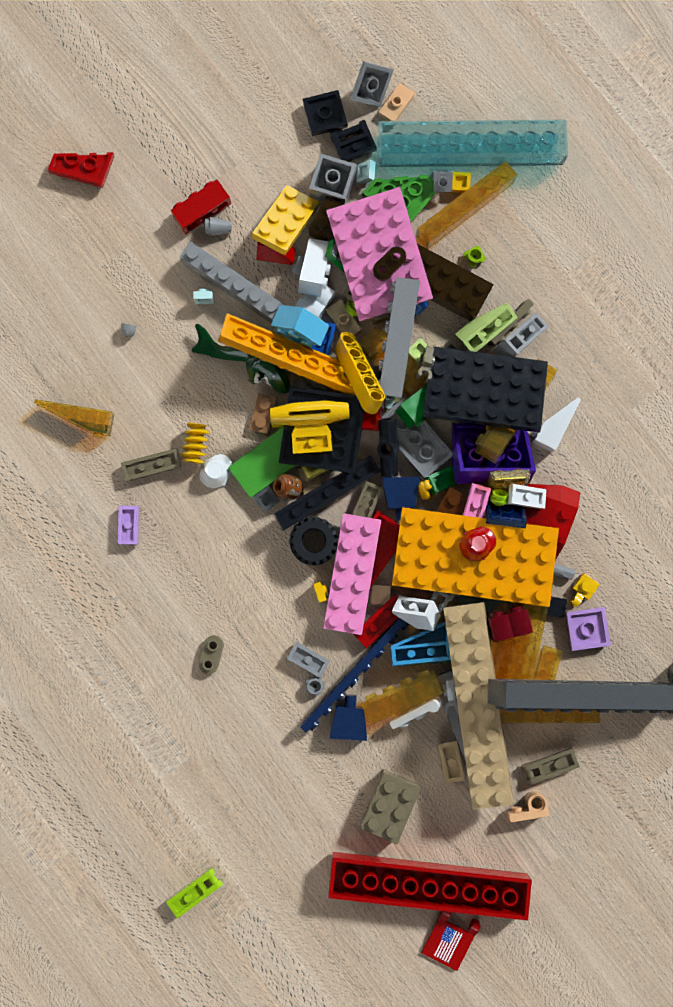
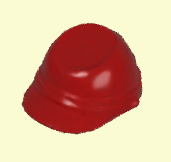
[459,527,496,561]

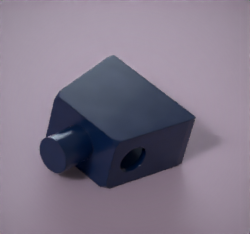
[382,477,419,521]
[330,694,367,741]

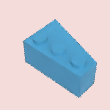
[390,622,451,668]

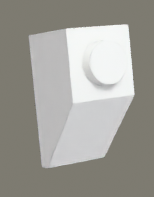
[392,596,441,631]

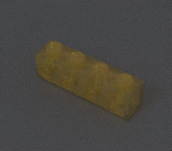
[361,669,444,725]

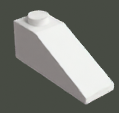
[532,398,581,452]

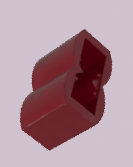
[487,606,533,642]

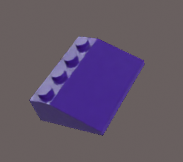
[451,423,536,484]

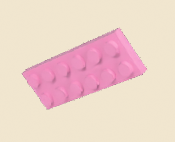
[323,513,381,635]

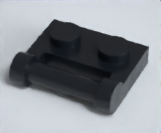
[330,120,377,162]

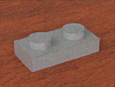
[287,641,330,678]

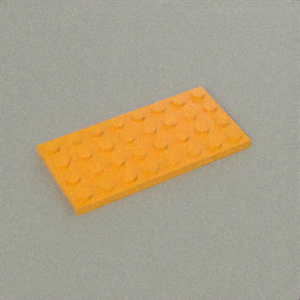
[392,507,559,607]

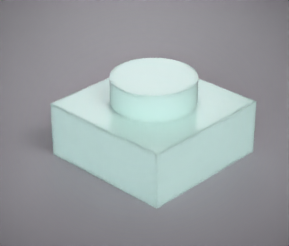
[356,160,376,185]
[193,289,214,304]

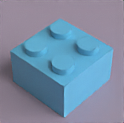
[271,305,329,347]

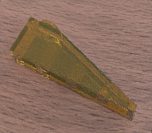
[34,399,114,439]

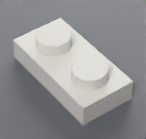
[508,484,546,509]

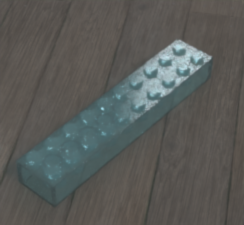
[377,120,568,167]

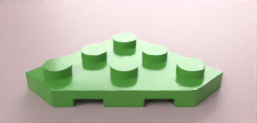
[362,175,438,223]

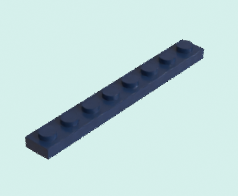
[300,618,409,733]

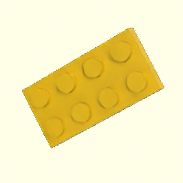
[251,185,319,255]

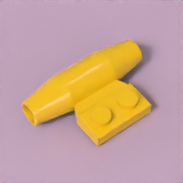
[270,401,349,454]

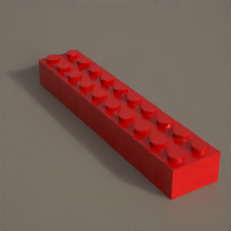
[328,852,532,921]

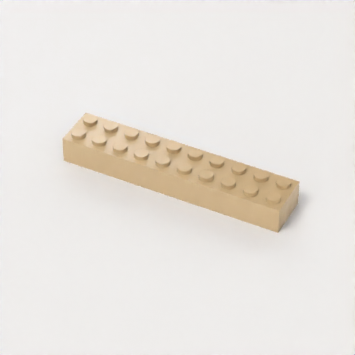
[443,602,514,809]

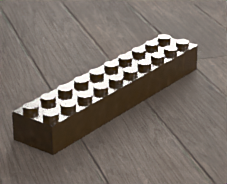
[309,196,494,321]

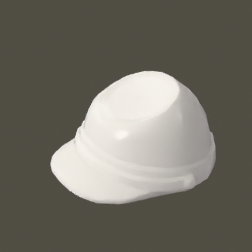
[199,454,233,489]

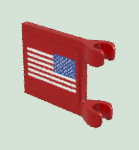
[422,911,481,971]

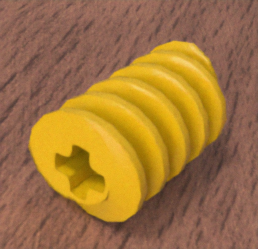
[181,422,210,464]

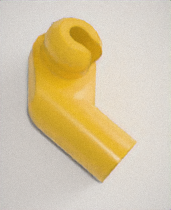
[418,480,433,500]

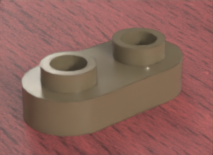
[199,635,224,674]

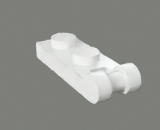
[389,695,443,729]

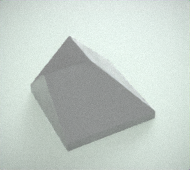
[350,61,394,107]

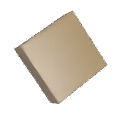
[371,585,391,605]

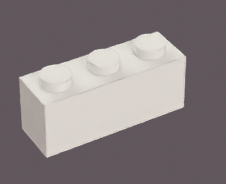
[298,238,331,297]

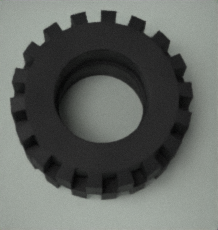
[289,517,338,566]

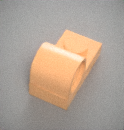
[506,791,549,822]

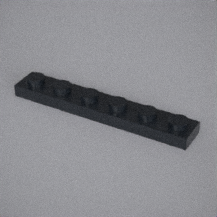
[273,455,380,531]

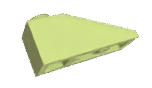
[455,303,518,352]

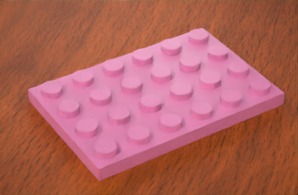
[326,187,433,322]

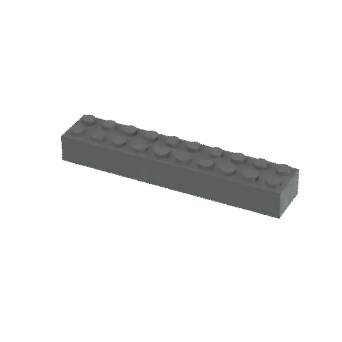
[488,679,673,713]

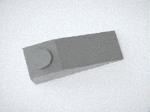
[493,313,548,357]

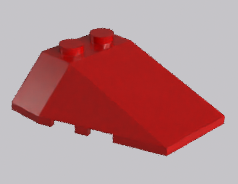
[489,484,580,561]

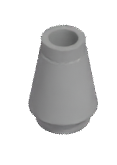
[205,217,232,236]

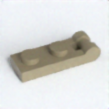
[521,747,580,785]

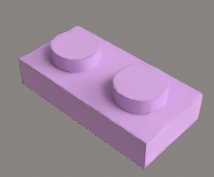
[118,506,139,545]

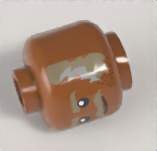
[273,474,303,500]

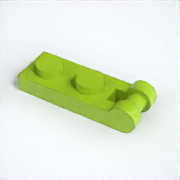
[166,867,223,919]

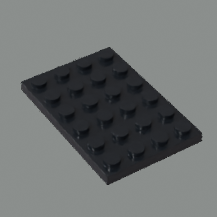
[423,346,548,433]

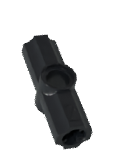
[377,418,400,478]

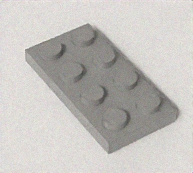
[382,397,452,480]

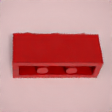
[170,179,232,235]

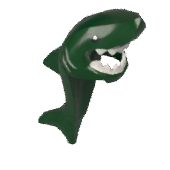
[192,324,290,394]

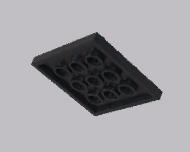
[278,386,365,474]

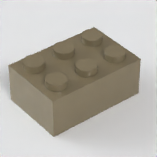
[360,769,421,844]

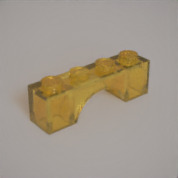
[359,327,428,397]

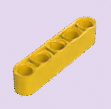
[334,332,385,414]

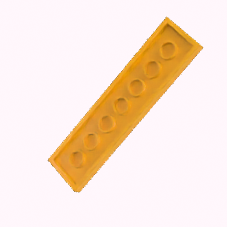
[218,313,356,395]

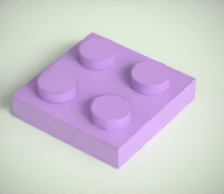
[565,607,611,651]

